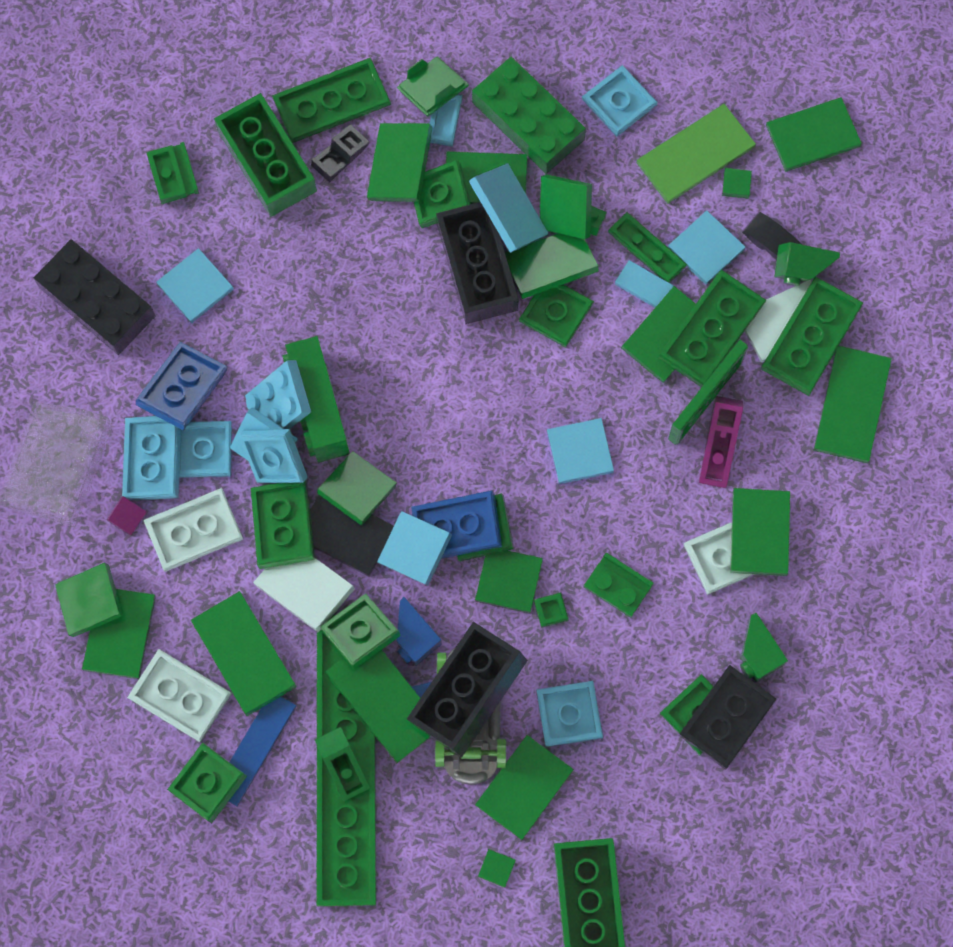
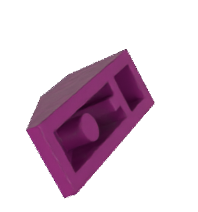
[699,396,744,488]

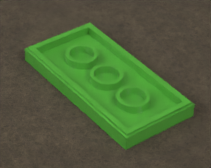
[636,104,756,204]

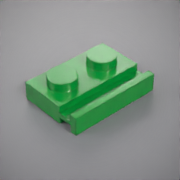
[146,142,199,204]
[583,553,654,618]

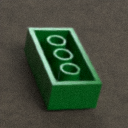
[472,57,586,174]
[214,93,317,217]
[282,336,350,463]
[553,838,625,947]

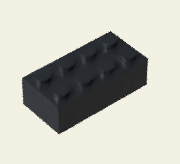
[436,202,519,325]
[33,239,156,356]
[407,622,528,758]

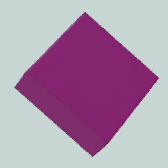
[106,496,146,535]

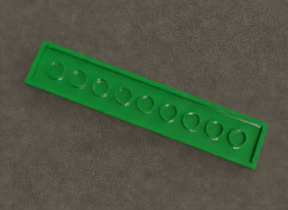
[316,615,376,907]

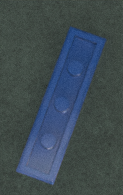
[228,697,297,807]

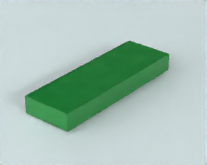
[608,212,687,283]

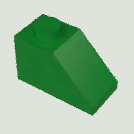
[774,242,840,286]
[740,613,788,683]
[315,727,370,801]

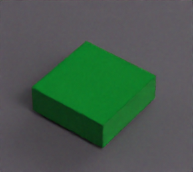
[722,168,752,199]
[534,592,569,628]
[478,849,516,888]

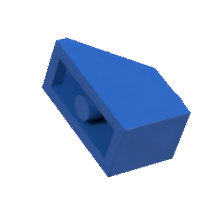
[396,597,442,666]

